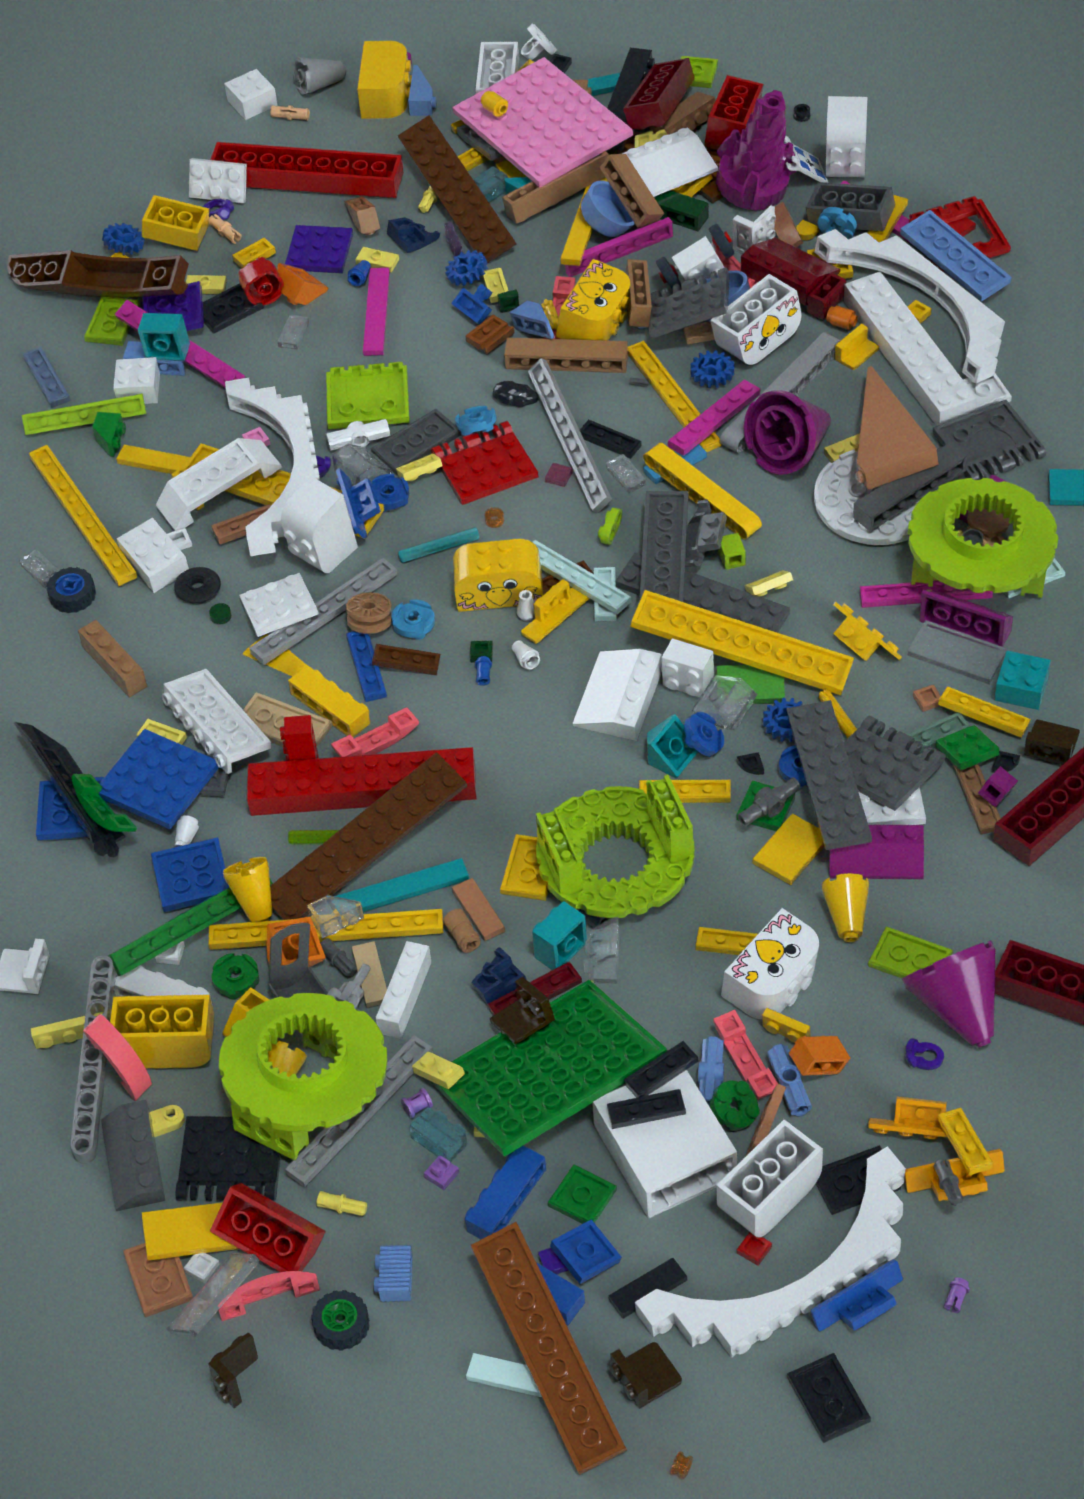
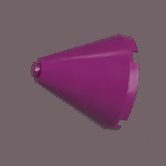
[744,390,831,475]
[902,940,996,1048]

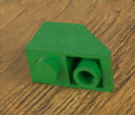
[92,412,126,457]

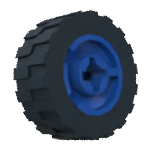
[46,567,96,613]

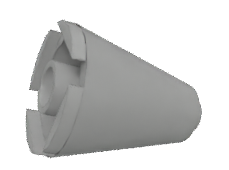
[293,57,347,95]

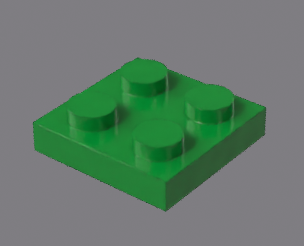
[936,725,999,771]
[736,780,795,831]

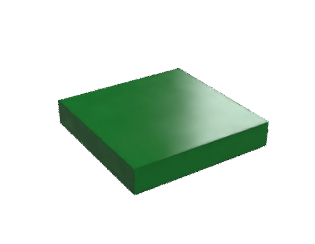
[548,1164,617,1224]

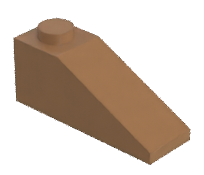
[344,196,380,235]

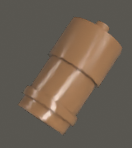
[443,909,481,953]

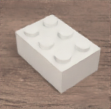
[117,518,189,593]

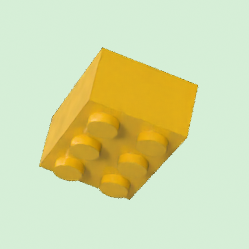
[142,195,209,251]

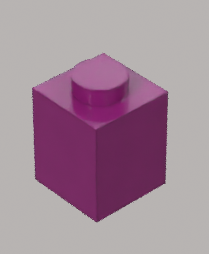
[978,766,1018,808]

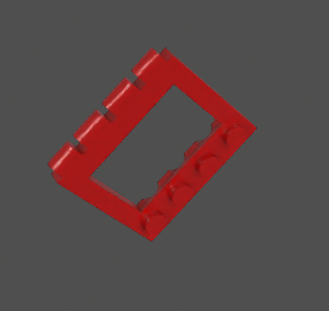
[909,196,1011,272]

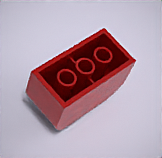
[704,75,764,150]

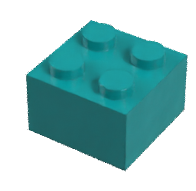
[138,313,190,361]
[995,651,1051,710]
[532,901,587,970]

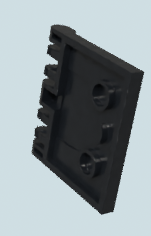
[175,1116,281,1201]

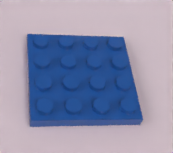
[99,728,219,830]

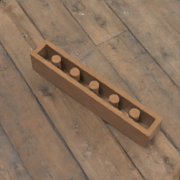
[502,151,609,224]
[504,338,628,373]

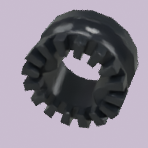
[794,104,810,122]

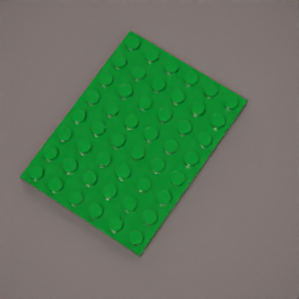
[431,980,668,1157]

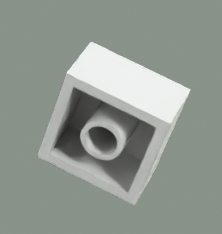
[224,69,278,120]
[114,357,160,404]
[662,638,714,699]

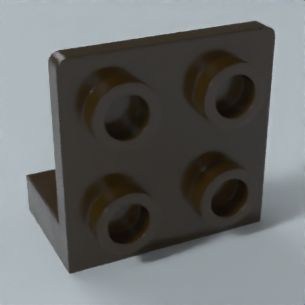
[1024,719,1080,765]
[490,976,555,1044]

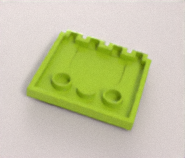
[326,361,410,429]

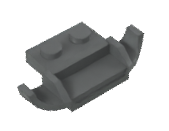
[685,499,727,567]

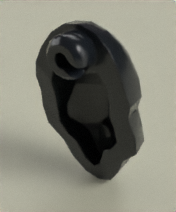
[492,381,538,407]

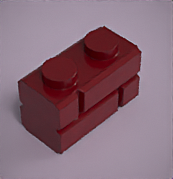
[807,273,846,319]

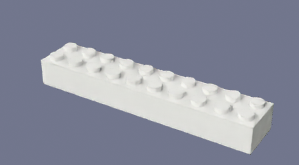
[844,272,977,426]

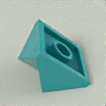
[647,714,698,778]

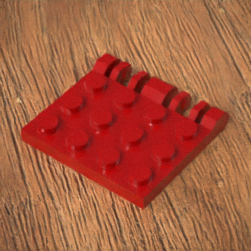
[431,421,539,505]

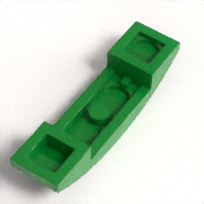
[71,774,137,832]

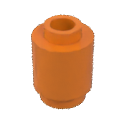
[826,305,858,330]

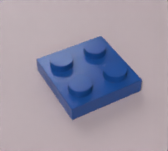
[550,1219,622,1284]

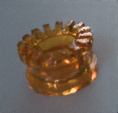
[485,507,504,528]
[671,1451,693,1479]

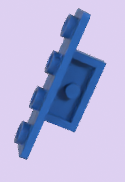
[336,468,381,539]
[811,1259,903,1331]

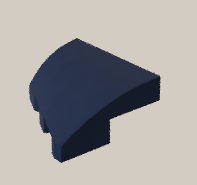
[387,217,440,253]
[471,947,527,1006]

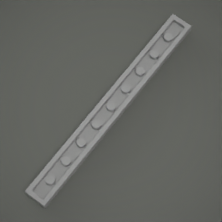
[528,358,612,513]

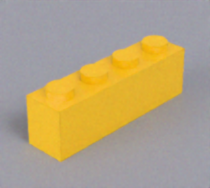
[288,665,370,738]

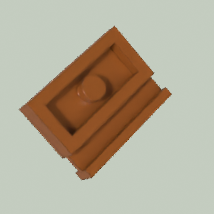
[466,314,515,354]

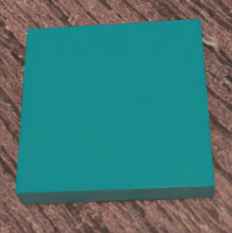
[1049,469,1084,506]

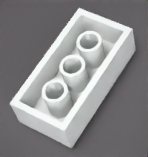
[476,42,519,94]

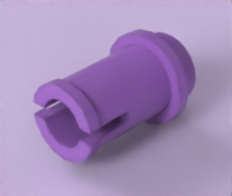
[944,1277,970,1313]

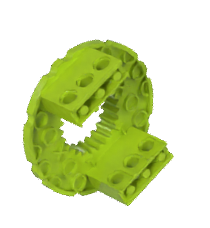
[908,478,1058,598]
[536,775,695,918]
[219,993,387,1160]

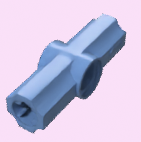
[698,1036,724,1107]
[767,1044,812,1117]

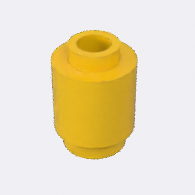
[481,91,508,117]

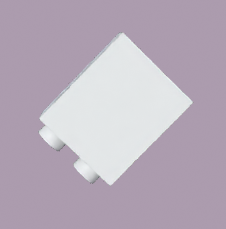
[593,1070,737,1219]

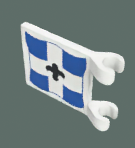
[784,136,829,183]

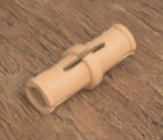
[270,105,310,121]
[209,214,242,244]

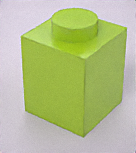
[718,533,746,570]

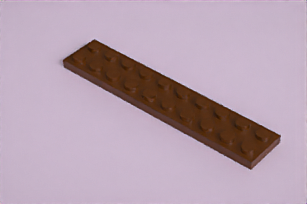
[398,115,517,263]
[270,752,467,920]

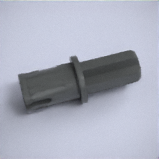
[321,938,357,977]
[934,1159,963,1206]

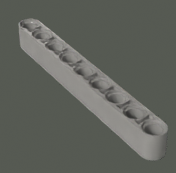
[720,332,841,453]
[70,955,116,1164]

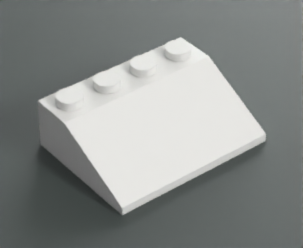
[622,127,718,197]
[573,649,662,741]

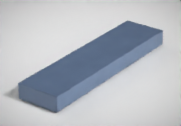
[23,347,70,408]

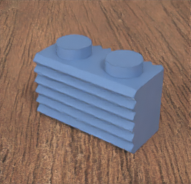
[374,1245,413,1302]

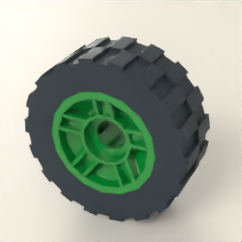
[311,1290,370,1351]

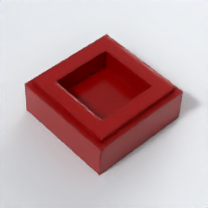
[737,1232,772,1266]

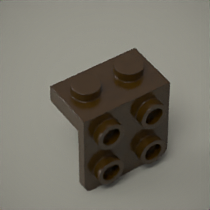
[208,1333,258,1408]
[609,1342,682,1409]

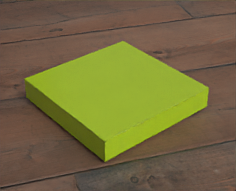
[681,56,718,88]

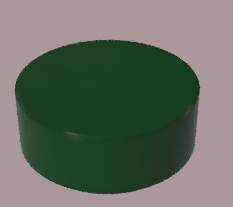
[209,603,232,624]

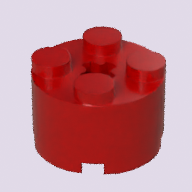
[238,257,284,305]

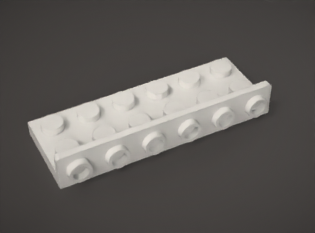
[162,669,271,774]

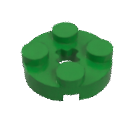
[211,953,260,1000]
[710,1080,760,1131]

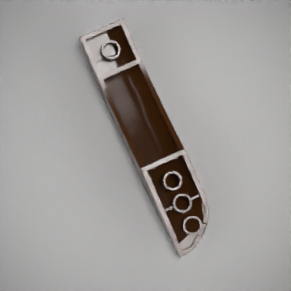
[7,250,189,298]

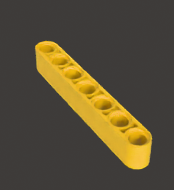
[643,443,762,540]

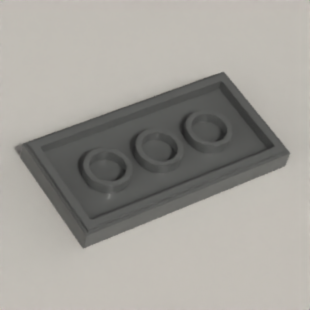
[371,409,461,475]

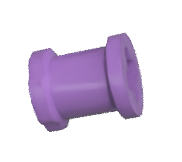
[401,1088,433,1119]

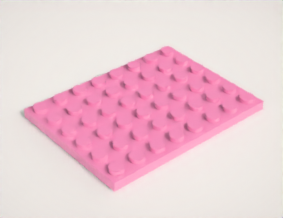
[452,57,633,187]

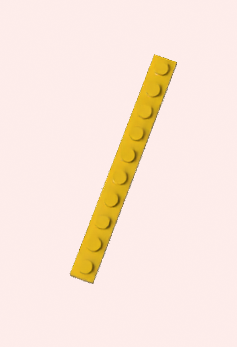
[29,445,138,587]
[209,909,444,950]

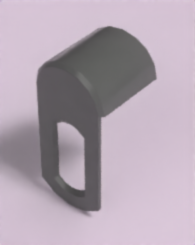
[268,922,328,998]

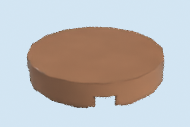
[967,509,1010,537]

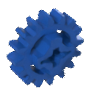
[102,223,145,255]
[445,250,488,286]
[691,350,735,388]
[763,698,803,742]

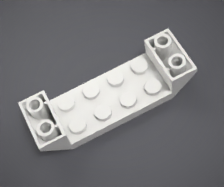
[156,438,282,531]

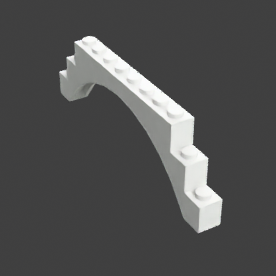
[815,229,1005,384]
[225,378,320,556]
[635,1146,906,1358]

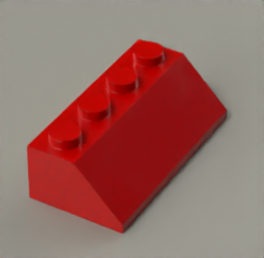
[210,1183,326,1272]

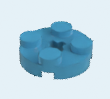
[817,207,857,239]
[455,406,497,436]
[391,599,435,640]

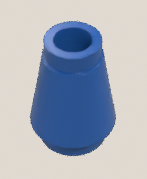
[347,260,371,286]

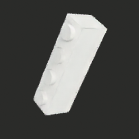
[376,941,431,1039]
[114,965,213,1006]

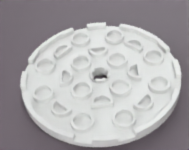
[814,449,938,546]

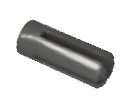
[630,378,648,387]

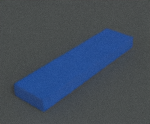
[346,631,387,702]

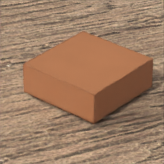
[913,684,941,712]

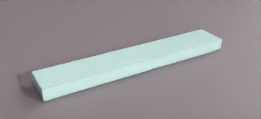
[533,540,632,615]

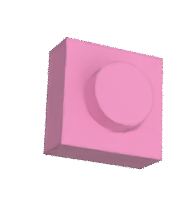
[242,427,270,446]

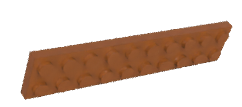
[471,1222,627,1475]

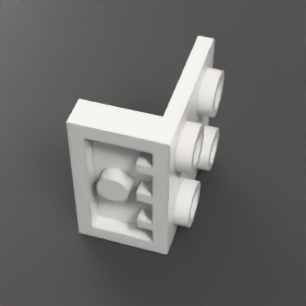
[733,205,776,253]
[0,938,50,994]

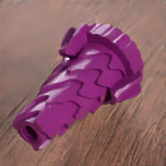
[716,90,796,210]

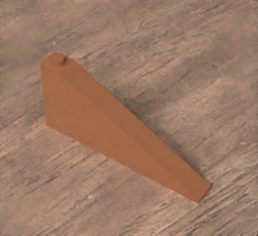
[856,366,939,490]

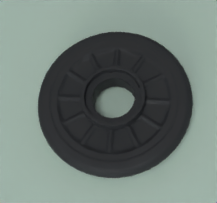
[174,567,221,603]

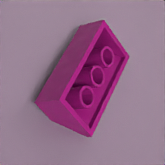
[920,589,1013,649]
[829,825,924,879]

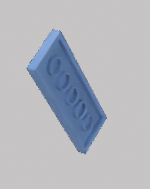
[900,210,1012,302]

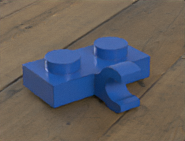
[451,284,493,325]

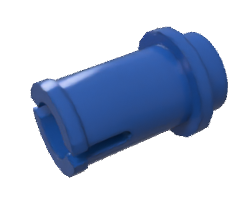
[475,656,492,686]

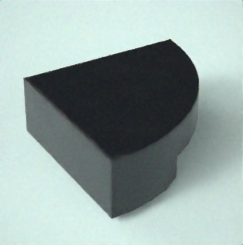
[992,751,1020,773]
[737,752,764,775]

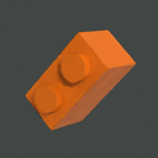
[789,1036,851,1076]

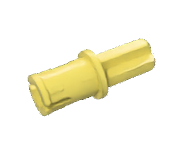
[418,186,437,213]
[317,1191,367,1216]

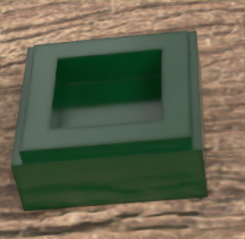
[497,289,519,313]
[470,641,493,663]

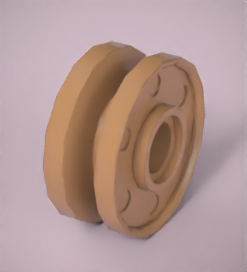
[346,592,392,634]

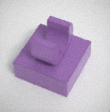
[424,1156,459,1190]

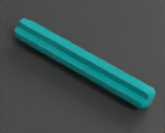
[398,527,479,563]

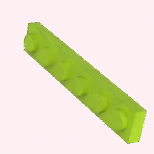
[22,394,146,435]

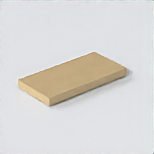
[243,692,333,747]

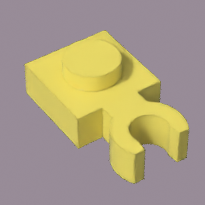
[635,129,668,148]

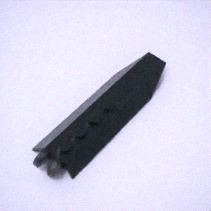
[14,722,125,858]

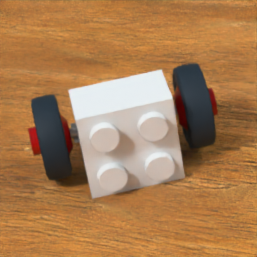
[656,224,735,290]

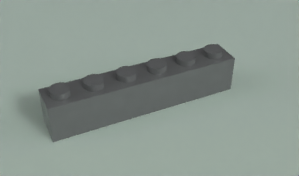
[853,442,967,532]

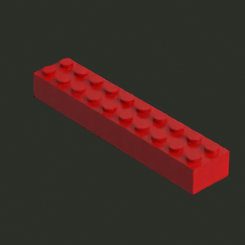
[210,142,404,198]
[247,747,477,816]

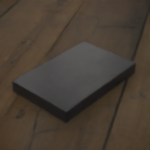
[203,283,264,333]
[816,1145,901,1215]
[787,1353,871,1443]

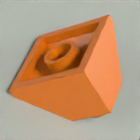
[277,263,329,305]
[267,916,326,967]

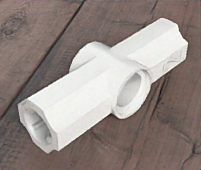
[326,419,390,451]

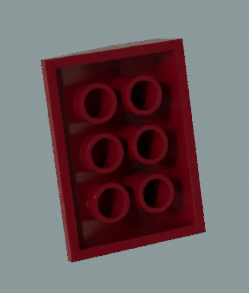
[741,237,840,306]

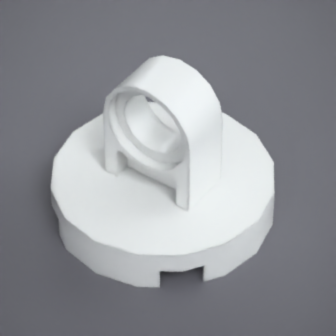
[521,23,557,60]

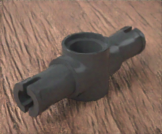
[738,777,801,827]

